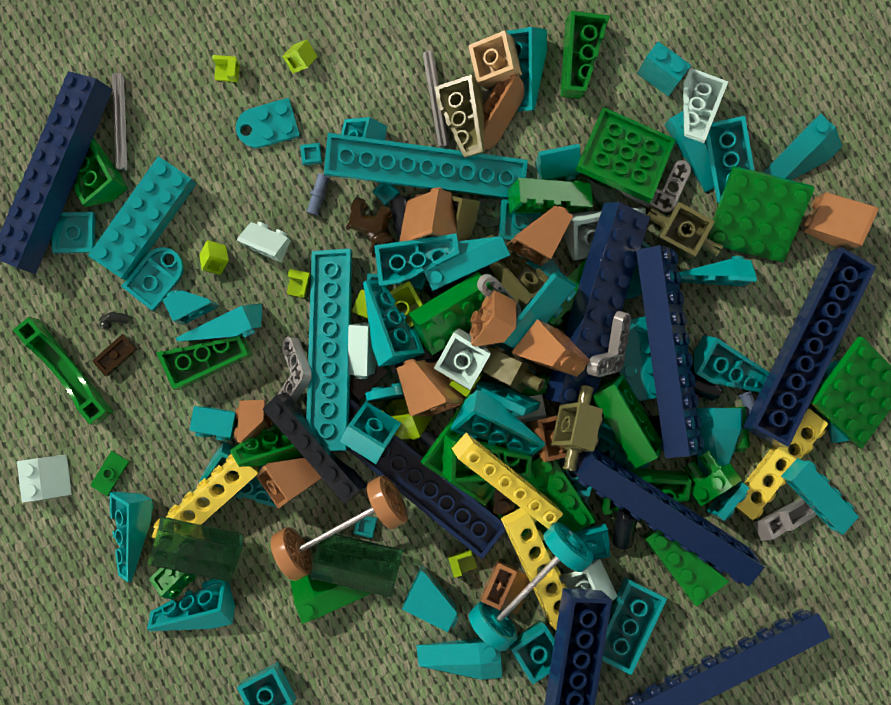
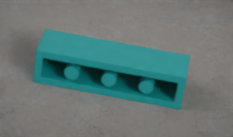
[781,458,859,535]

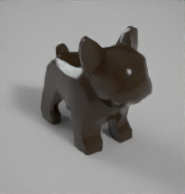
[346,197,396,257]

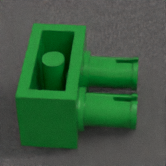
[683,450,742,506]

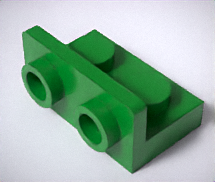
[149,550,201,600]

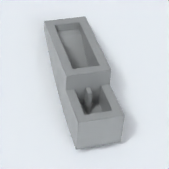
[753,498,817,541]

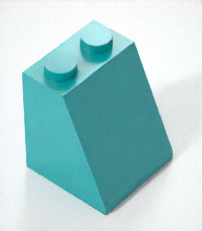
[637,41,692,97]
[402,565,459,632]

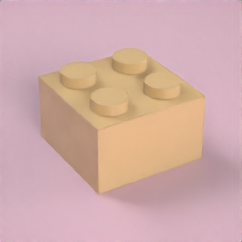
[468,30,522,89]

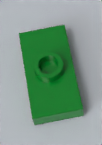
[90,451,130,496]

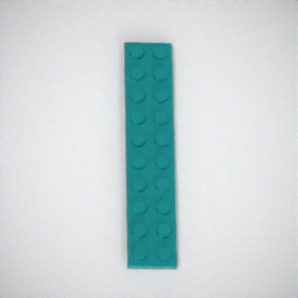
[324,133,528,199]
[306,249,353,452]

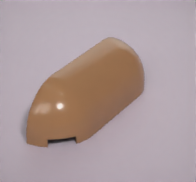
[483,74,524,150]

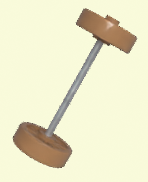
[271,475,408,581]

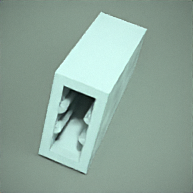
[348,322,377,379]

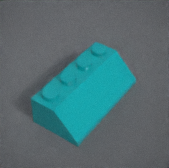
[706,116,755,204]
[503,270,577,348]

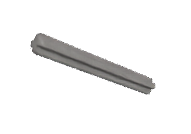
[423,51,449,148]
[112,73,127,171]

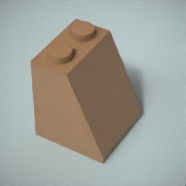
[400,188,456,242]
[803,192,879,251]
[507,206,573,266]
[512,319,590,377]
[397,359,465,417]
[256,458,322,509]

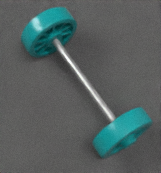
[469,522,594,651]

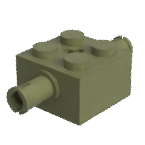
[647,202,723,261]
[481,346,545,394]
[551,385,603,472]

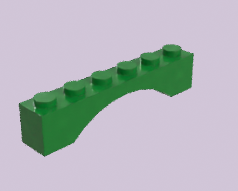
[13,317,114,425]

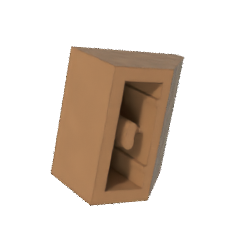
[470,290,516,347]
[234,400,273,444]
[480,560,530,615]

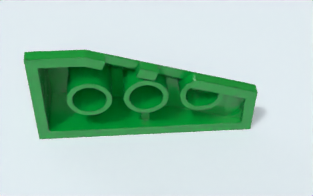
[75,137,128,207]

